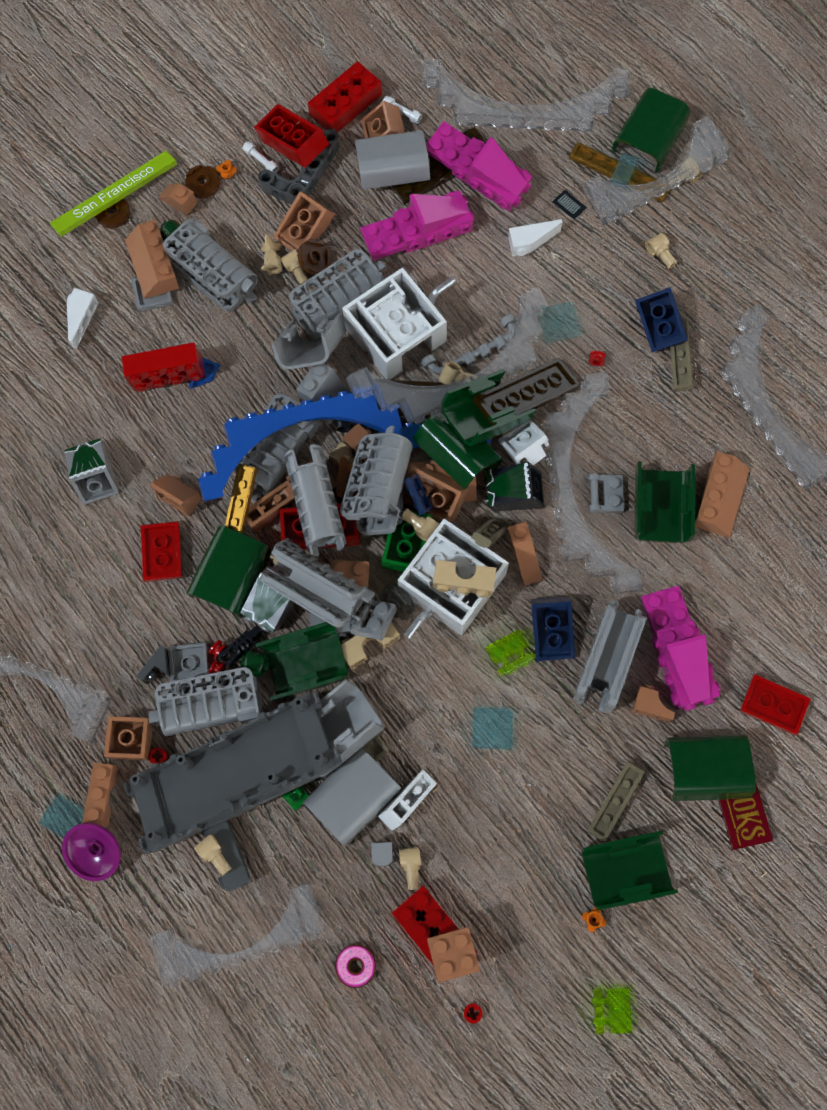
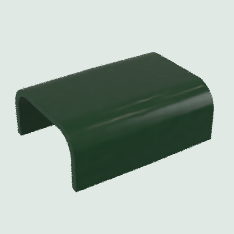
[611,88,690,173]
[441,369,536,446]
[412,411,503,490]
[635,461,695,543]
[186,525,272,618]
[256,622,348,701]
[664,735,756,801]
[581,831,678,910]

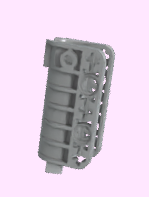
[163,218,258,312]
[289,249,386,341]
[234,394,321,501]
[340,425,413,535]
[284,444,347,557]
[260,538,375,627]
[573,601,647,713]
[149,667,263,736]

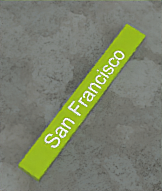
[50,151,177,237]

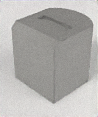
[371,842,393,867]

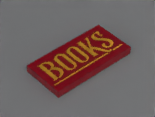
[718,783,773,850]

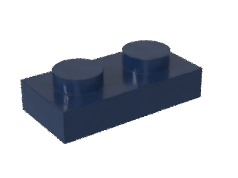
[404,474,433,515]

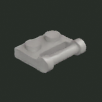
[588,474,624,513]
[350,599,397,640]

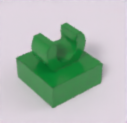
[282,786,309,811]

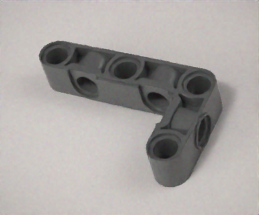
[258,129,339,205]

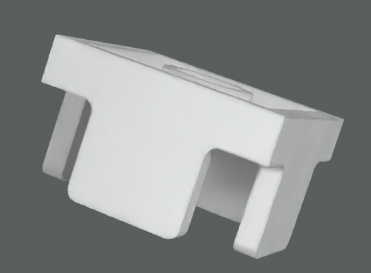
[498,420,549,465]

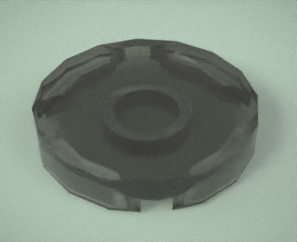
[379,584,414,620]

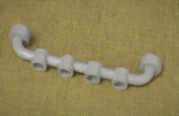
[421,314,516,374]

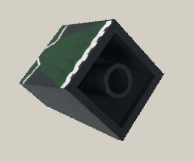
[484,462,545,511]

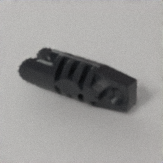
[217,625,263,668]

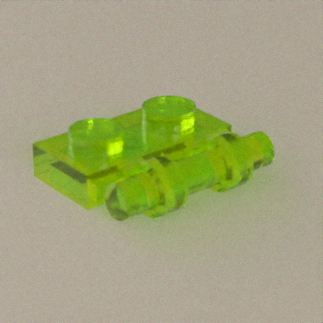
[485,629,535,677]
[591,987,632,1034]

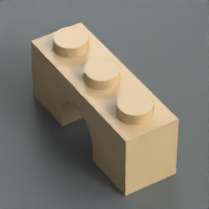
[433,560,496,598]
[341,622,400,670]

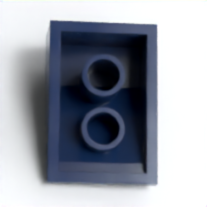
[635,287,688,353]
[530,596,575,661]

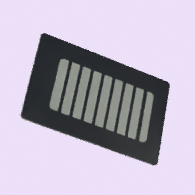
[552,190,587,220]

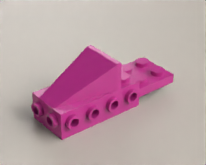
[426,121,532,212]
[360,190,475,261]
[641,586,721,711]

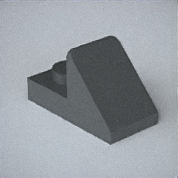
[136,645,170,684]

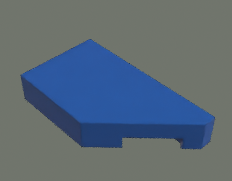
[189,358,220,389]

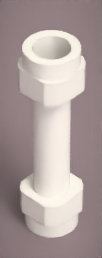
[383,96,422,124]
[242,141,279,173]

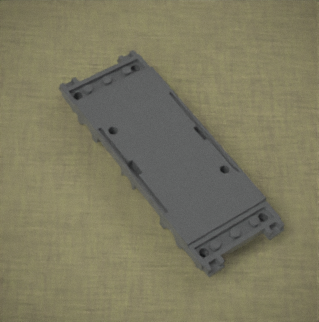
[123,692,343,854]

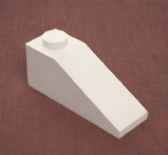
[508,219,562,256]
[67,288,99,349]
[378,769,437,831]

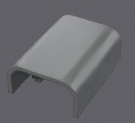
[355,130,430,189]
[272,312,346,369]
[317,679,385,778]
[303,748,402,847]

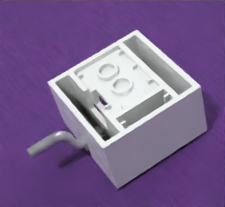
[342,268,456,380]
[398,519,509,640]

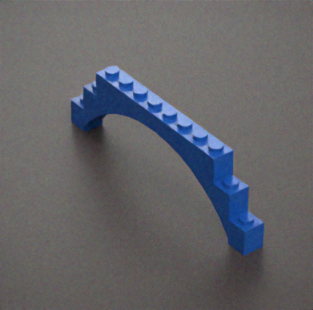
[198,386,421,502]

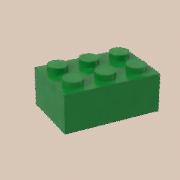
[382,509,432,572]

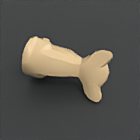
[261,235,282,275]

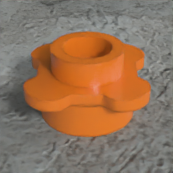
[216,160,237,179]
[582,907,606,932]

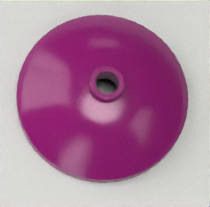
[62,822,121,881]

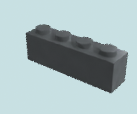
[204,820,253,892]

